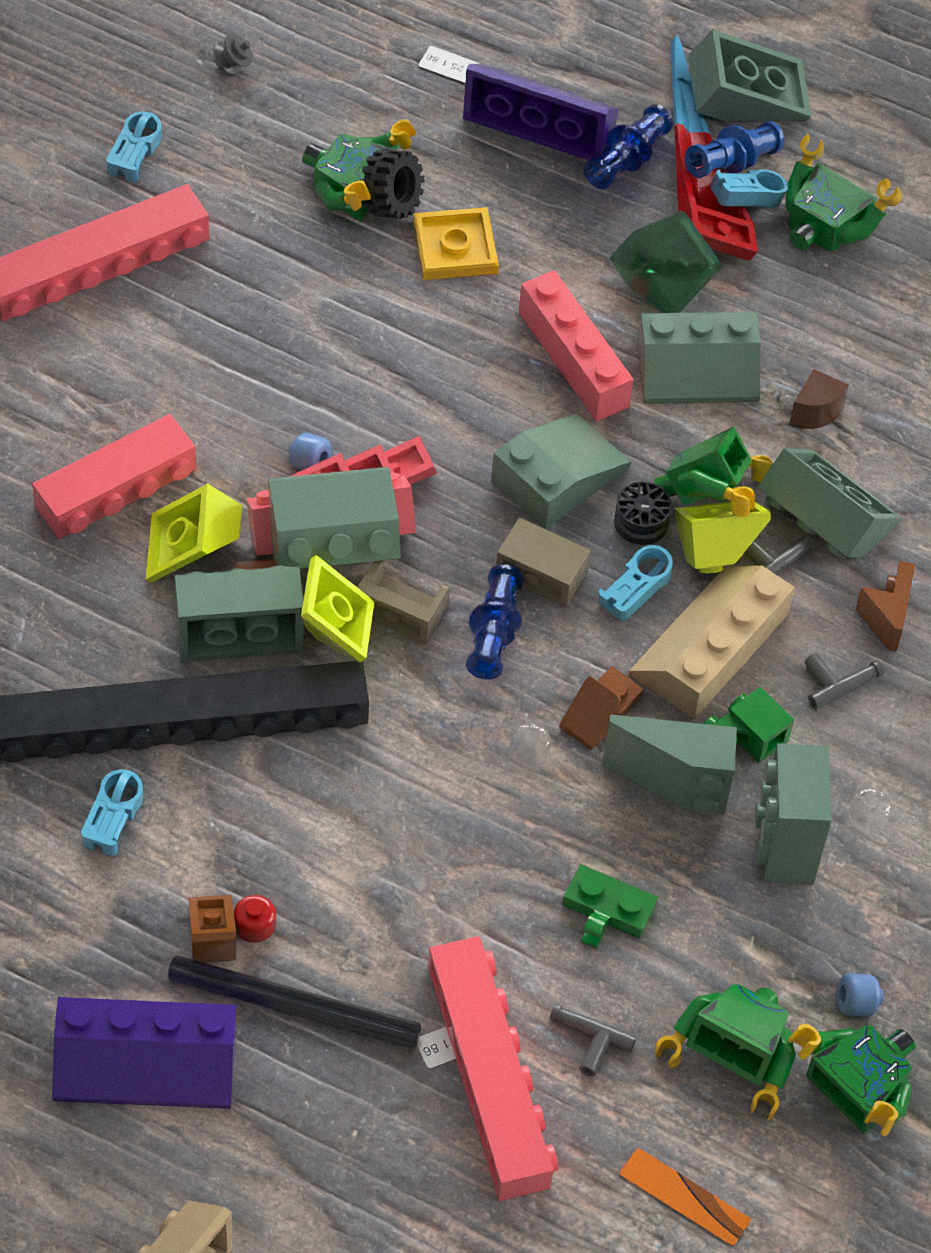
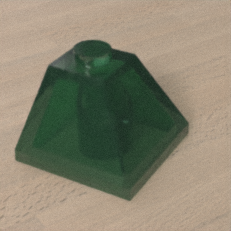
[609,211,723,313]

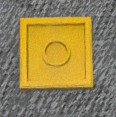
[413,207,499,280]

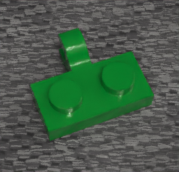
[562,864,658,949]

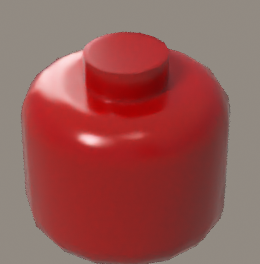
[234,894,276,943]

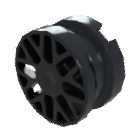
[614,481,672,545]

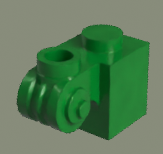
[703,687,794,763]

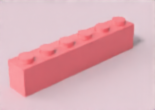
[0,184,209,322]
[428,936,558,1201]

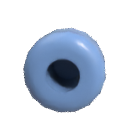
[288,433,332,471]
[836,973,884,1017]

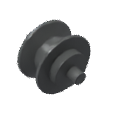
[213,34,253,75]

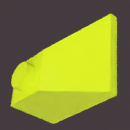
[145,484,242,583]
[674,501,771,573]
[301,555,375,662]

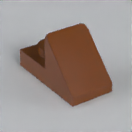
[856,561,916,652]
[559,666,644,750]
[188,895,236,963]

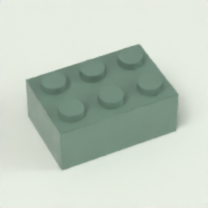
[175,565,304,662]
[755,743,831,884]

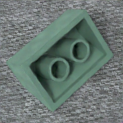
[637,312,761,404]
[758,448,902,559]
[268,467,401,569]

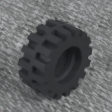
[360,149,424,219]

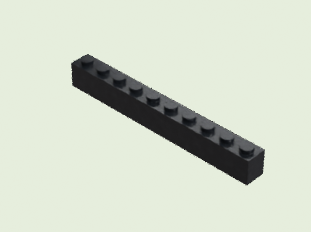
[0,661,369,762]

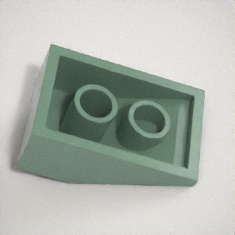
[688,29,811,122]
[491,414,631,529]
[603,714,737,815]

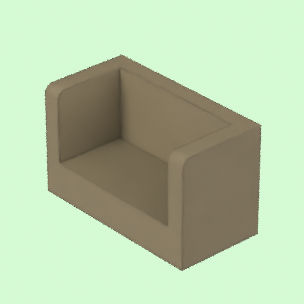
[495,517,591,608]
[357,560,450,645]

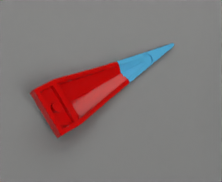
[671,36,758,261]

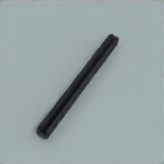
[168,955,421,1048]

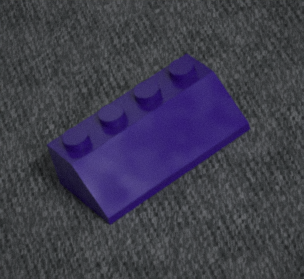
[463,64,618,164]
[52,997,236,1109]

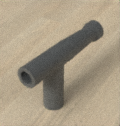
[745,534,817,575]
[804,653,884,710]
[549,1003,637,1076]

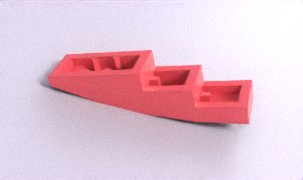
[289,436,437,485]

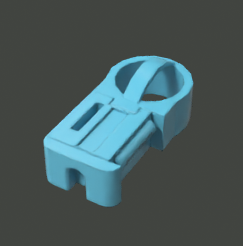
[106,111,162,182]
[710,169,787,208]
[599,545,673,621]
[81,769,143,856]

